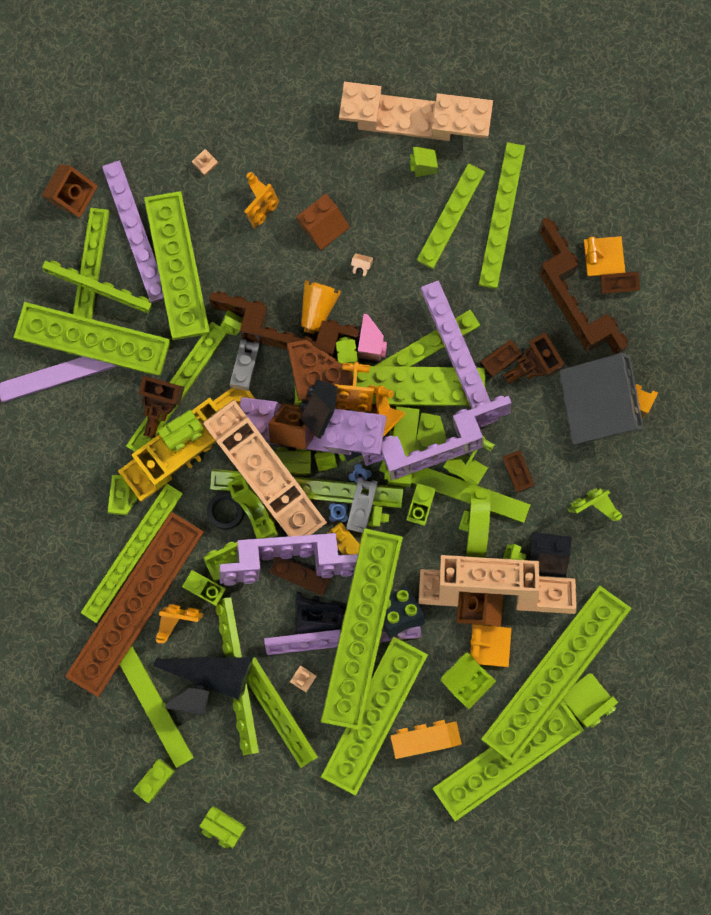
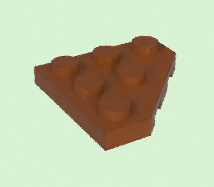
[287,340,354,401]

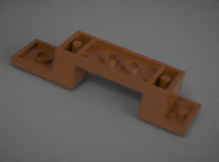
[538,217,628,355]
[209,291,360,359]

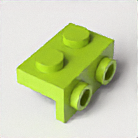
[204,542,238,583]

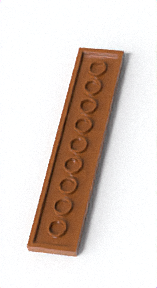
[65,512,204,698]

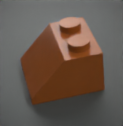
[42,164,98,218]
[297,194,350,250]
[268,403,314,449]
[456,592,504,627]

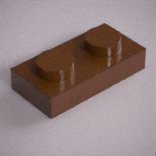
[600,272,640,294]
[480,339,522,378]
[502,450,535,493]

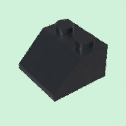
[299,379,338,439]
[528,532,572,577]
[161,684,209,715]

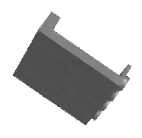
[559,353,644,446]

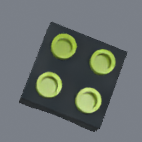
[383,587,425,639]

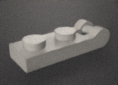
[230,339,260,391]
[346,477,377,533]

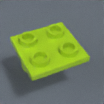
[443,435,495,486]
[567,488,622,521]

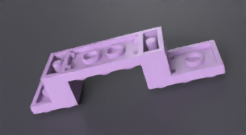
[362,396,511,480]
[240,397,387,455]
[219,533,358,586]

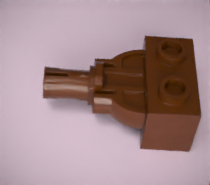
[503,332,566,385]
[138,375,185,438]

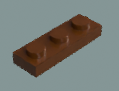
[270,557,331,596]

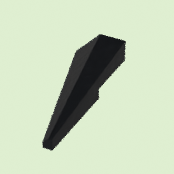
[295,592,346,635]
[153,656,253,700]

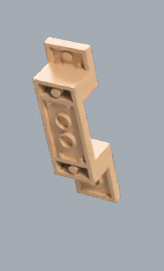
[339,82,493,141]
[203,399,327,537]
[419,555,576,614]

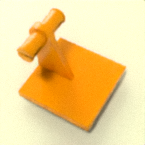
[244,172,279,228]
[584,236,625,277]
[335,362,374,412]
[367,385,405,437]
[156,604,204,643]
[470,625,511,667]

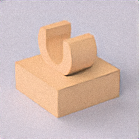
[192,149,218,176]
[351,253,373,276]
[290,665,317,692]

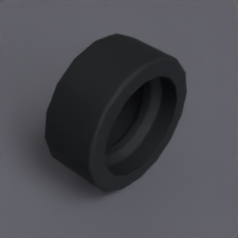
[207,492,244,530]

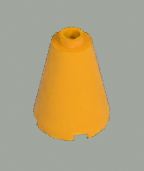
[301,280,341,334]

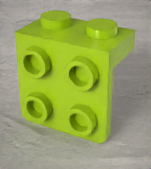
[441,652,496,709]
[563,673,618,728]

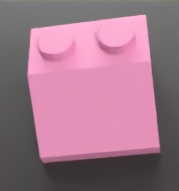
[358,314,387,362]

